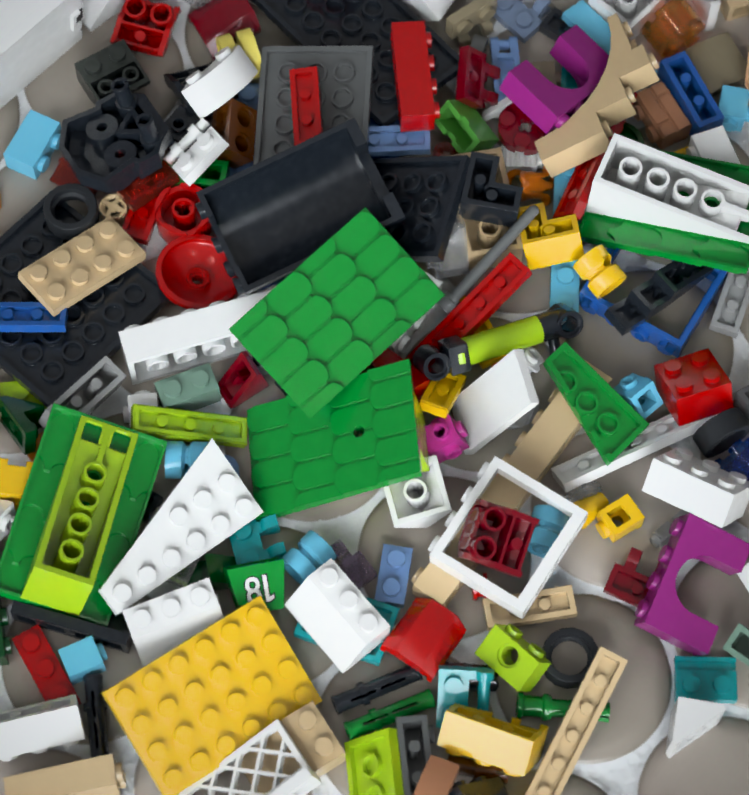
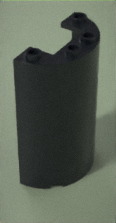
[195,118,405,295]

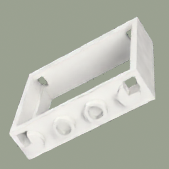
[428,456,588,619]

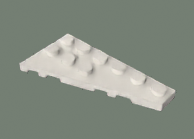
[98,438,263,616]

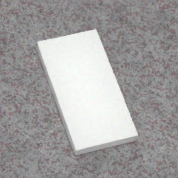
[451,349,539,455]

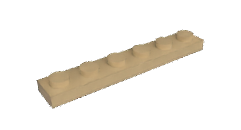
[524,646,628,795]

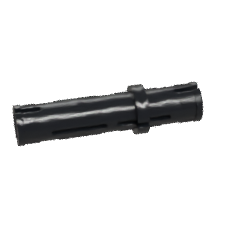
[331,665,423,715]
[83,674,109,758]

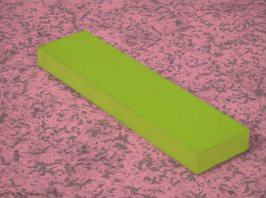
[130,404,247,448]

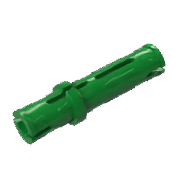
[343,689,436,740]

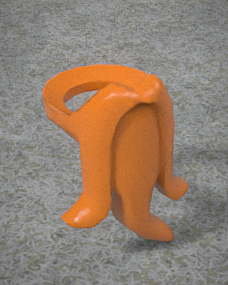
[507,166,554,206]

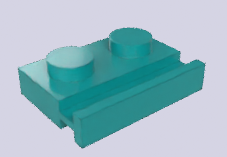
[674,656,738,704]

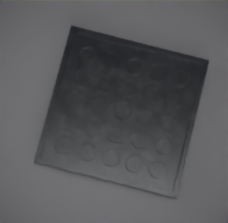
[0,193,170,408]

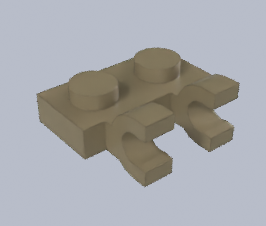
[445,0,497,48]

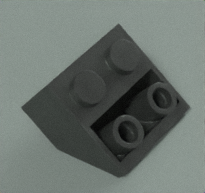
[74,39,151,104]

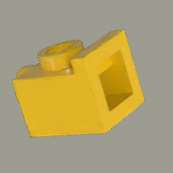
[595,493,645,543]

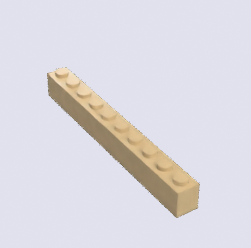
[411,360,613,608]

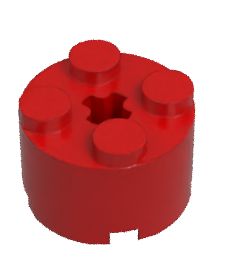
[155,182,213,244]

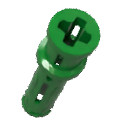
[516,692,610,723]

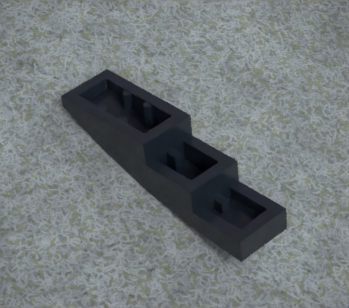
[604,261,714,336]

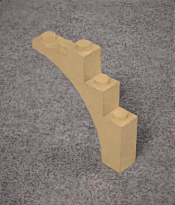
[535,13,660,178]

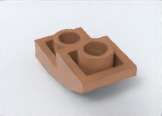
[413,755,460,795]

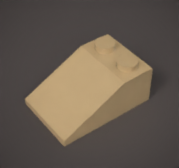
[241,701,346,794]

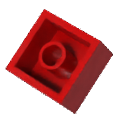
[654,348,733,426]

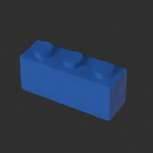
[657,51,724,136]

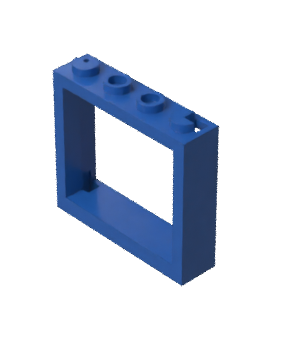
[579,248,728,358]

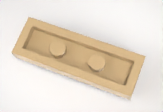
[482,585,577,631]

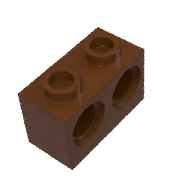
[212,98,257,169]

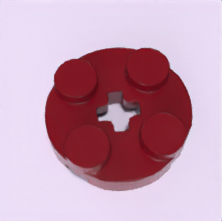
[498,103,554,155]

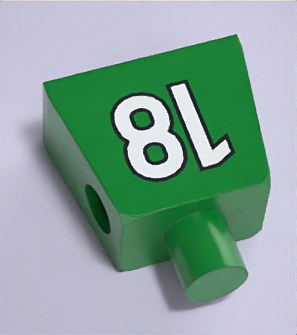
[222,557,284,611]

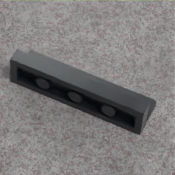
[10,600,133,654]

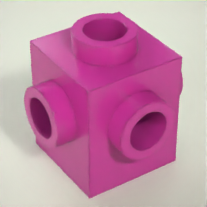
[425,414,469,464]

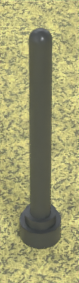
[437,205,539,314]

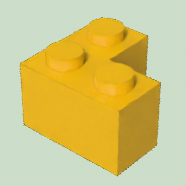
[518,202,585,270]

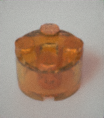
[640,0,706,59]

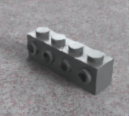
[395,714,437,795]

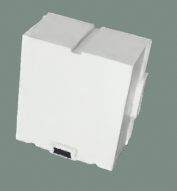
[0,0,84,109]

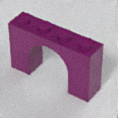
[499,25,609,134]
[634,513,749,656]

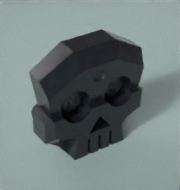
[59,77,174,193]

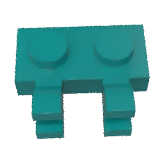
[229,514,287,564]

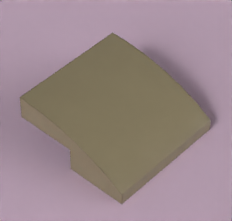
[679,32,747,97]

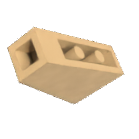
[3,754,126,795]

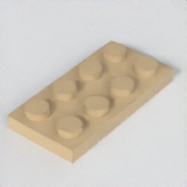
[18,216,146,317]

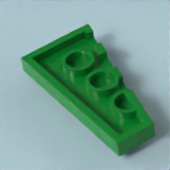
[543,342,649,466]

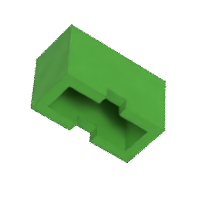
[435,99,499,154]

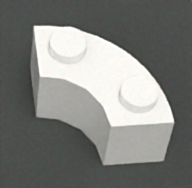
[181,44,258,119]

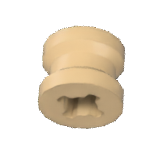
[99,193,129,227]

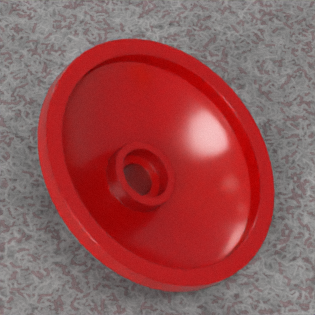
[155,234,237,310]

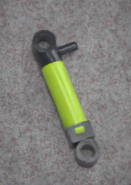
[413,303,583,381]

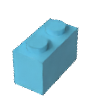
[3,109,61,180]

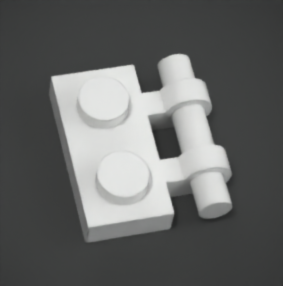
[164,117,229,186]

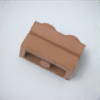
[633,81,692,150]

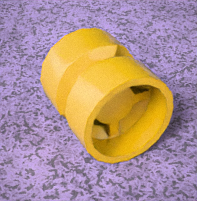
[573,244,627,299]

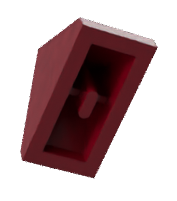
[218,351,269,409]

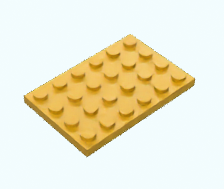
[102,596,322,795]

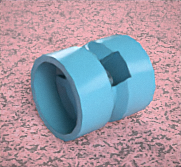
[165,440,208,479]
[527,504,570,558]
[282,530,337,585]

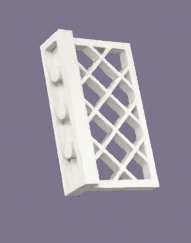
[178,719,322,795]

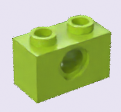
[475,624,551,692]

